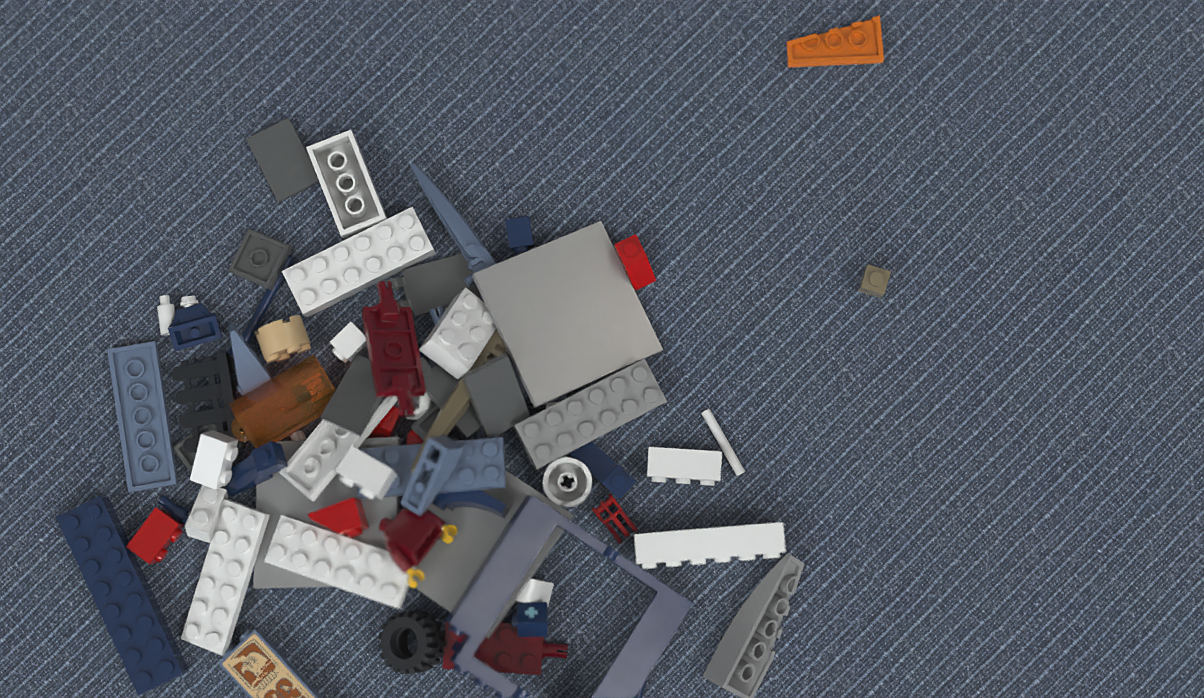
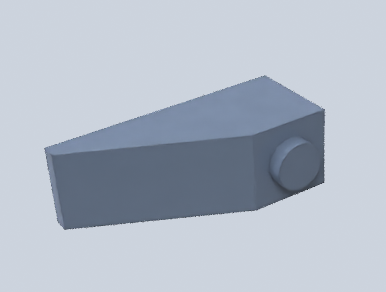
[228,323,277,403]
[401,436,464,516]

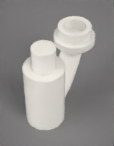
[157,295,199,336]

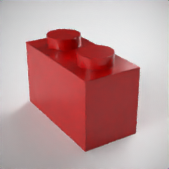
[126,507,184,564]

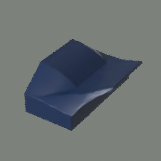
[168,303,222,351]

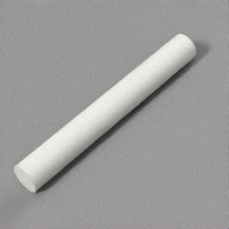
[701,408,745,476]

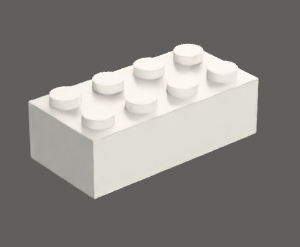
[306,130,388,240]

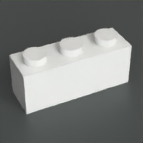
[647,447,722,486]

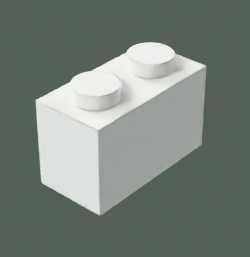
[330,322,368,363]
[190,430,238,489]
[335,445,397,500]
[185,485,229,543]

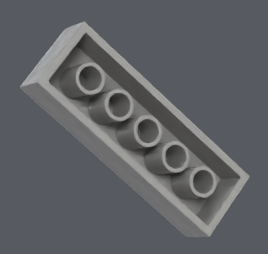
[513,358,667,470]

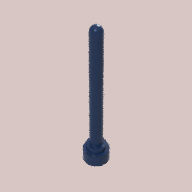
[227,256,293,356]

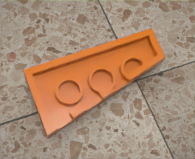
[786,15,884,67]

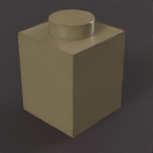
[857,265,891,298]

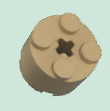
[254,315,311,363]

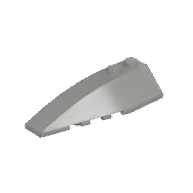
[702,553,804,698]

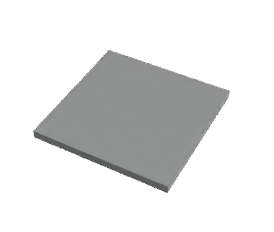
[472,221,663,408]
[399,436,574,639]
[253,437,400,589]

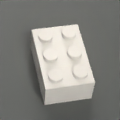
[419,287,496,379]

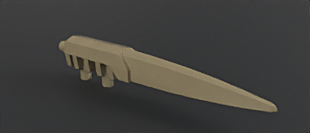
[411,329,510,473]

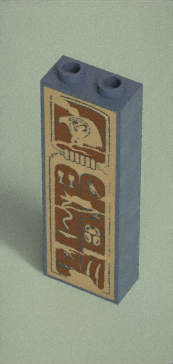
[219,629,323,698]

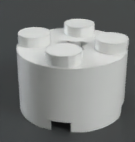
[543,457,592,508]

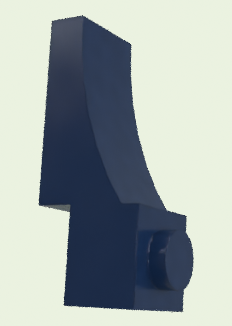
[225,441,288,496]
[569,441,636,500]
[432,490,509,519]

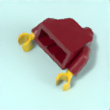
[379,509,458,588]

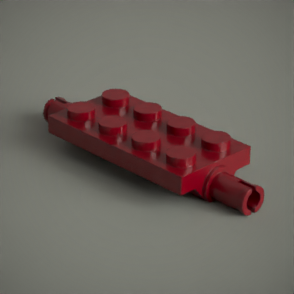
[361,281,426,416]
[442,621,568,675]

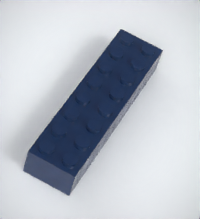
[56,496,189,696]

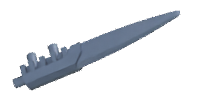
[410,163,496,301]

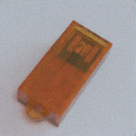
[229,354,336,448]

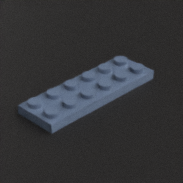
[107,341,178,493]
[357,437,506,500]

